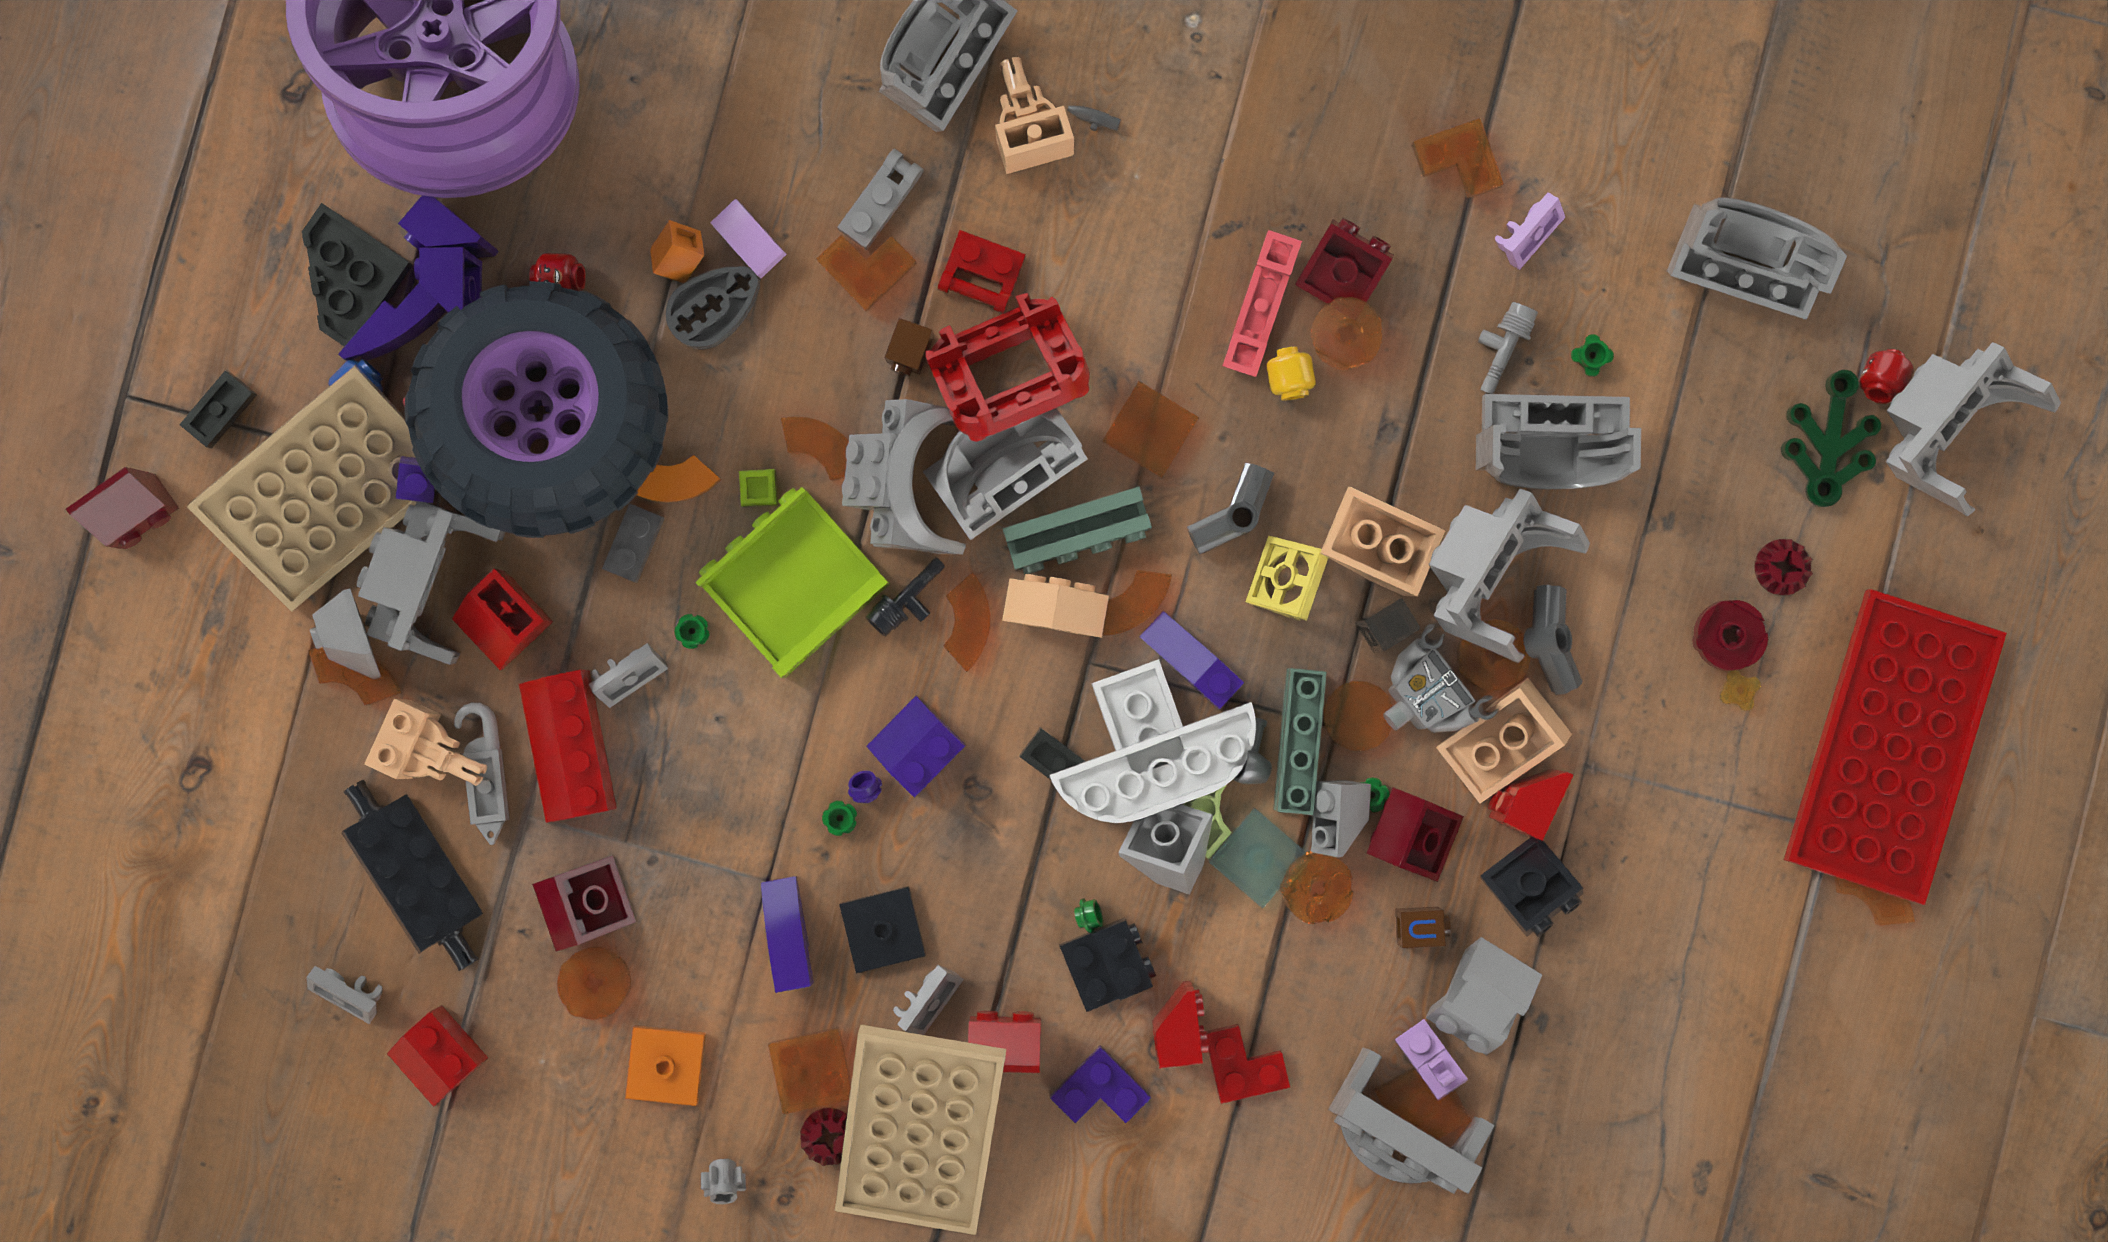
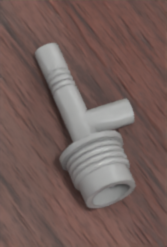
[1478,302,1538,394]

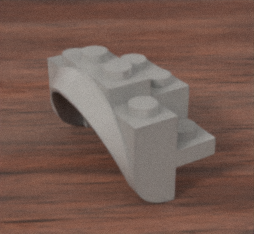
[923,408,1088,540]

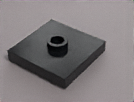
[839,886,926,974]

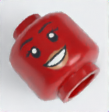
[529,253,586,292]
[1859,349,1914,404]

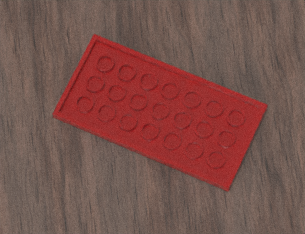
[1783,589,2007,905]

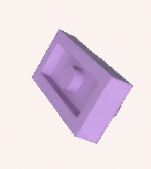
[1495,193,1565,270]
[1395,1019,1468,1101]

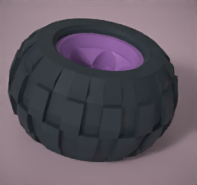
[405,281,668,538]

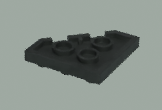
[302,203,413,347]

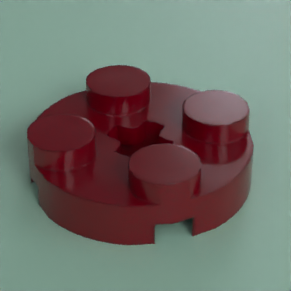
[1692,600,1768,671]

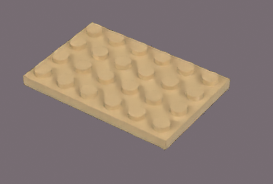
[187,365,437,612]
[835,1025,1006,1235]

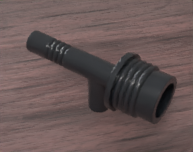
[866,557,945,637]

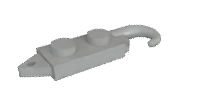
[454,702,509,845]

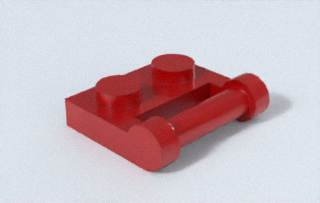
[938,230,1026,314]

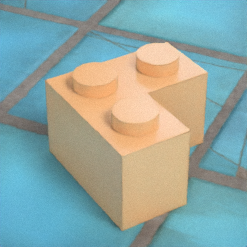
[1002,574,1109,638]

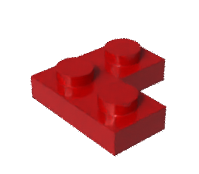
[1206,1024,1290,1104]

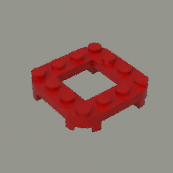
[926,293,1090,442]

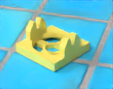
[1245,535,1328,621]

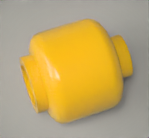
[1267,347,1316,401]

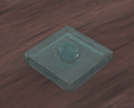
[1208,808,1309,908]

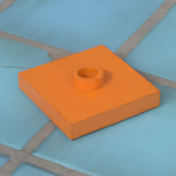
[625,1025,706,1106]

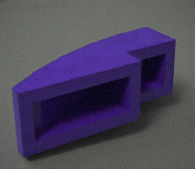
[338,283,446,362]
[761,876,814,993]

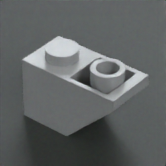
[1311,780,1371,857]

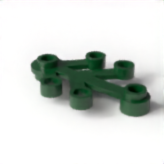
[1781,370,1881,507]

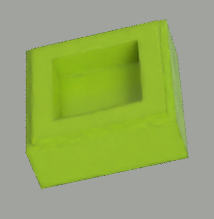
[739,469,778,507]

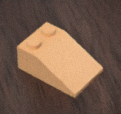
[1320,487,1445,597]
[1436,678,1572,803]

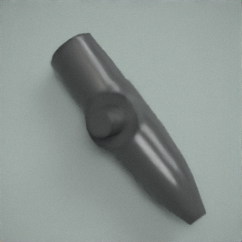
[1067,106,1121,131]

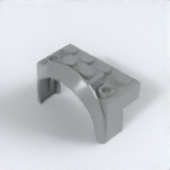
[879,0,1017,132]
[1667,198,1847,320]
[1328,1048,1495,1194]

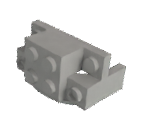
[1886,342,2061,516]
[1476,394,1641,489]
[842,399,966,555]
[1429,489,1590,663]
[356,501,505,665]

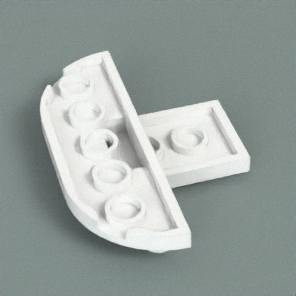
[1049,659,1256,823]

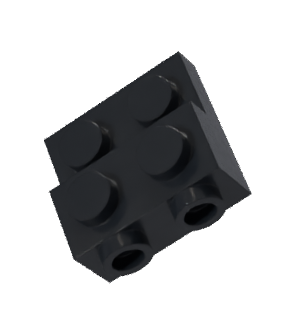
[1480,837,1583,937]
[1059,917,1156,1012]

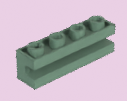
[1002,487,1152,575]
[1273,668,1327,815]

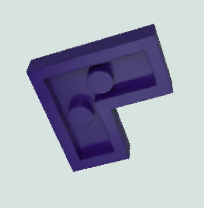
[1050,1045,1151,1123]

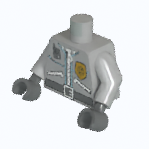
[1383,624,1499,733]

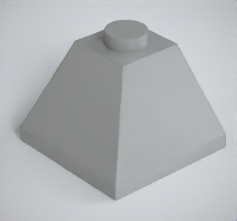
[310,588,381,679]
[1118,804,1213,895]

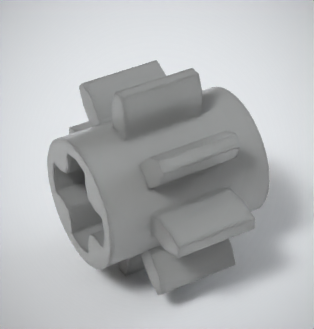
[701,1159,746,1204]

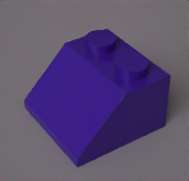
[398,195,499,258]
[414,247,482,313]
[866,696,966,798]

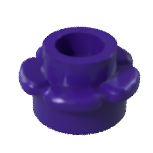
[848,771,882,803]

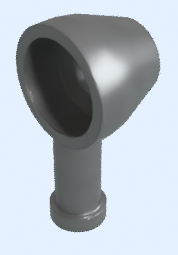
[1234,717,1272,784]

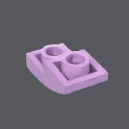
[710,199,787,278]

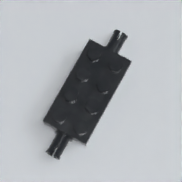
[341,780,483,971]

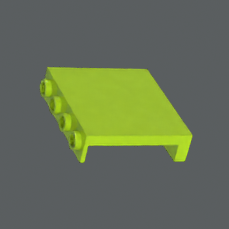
[695,487,890,678]

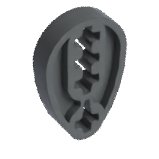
[666,266,760,350]

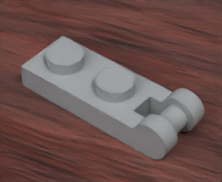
[837,148,924,250]

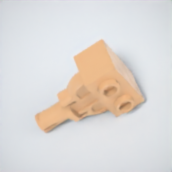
[995,57,1074,174]
[364,699,487,786]

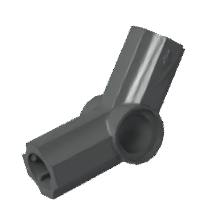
[1187,463,1274,555]
[1524,585,1583,695]

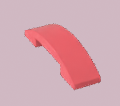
[1222,230,1302,377]

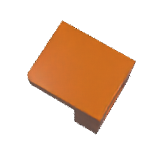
[650,220,704,283]

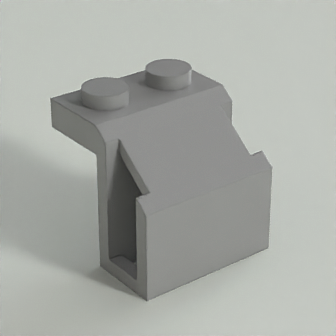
[1426,937,1542,1055]

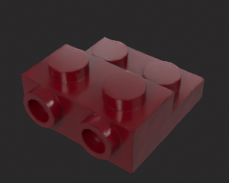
[1295,218,1394,320]

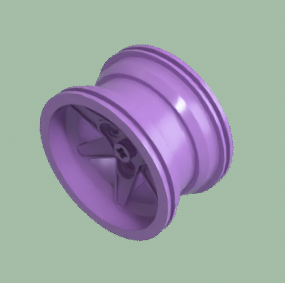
[286,0,580,198]

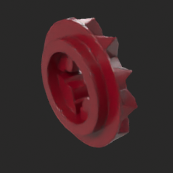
[1754,539,1813,596]
[800,1108,847,1166]

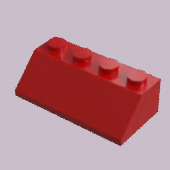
[519,669,617,823]

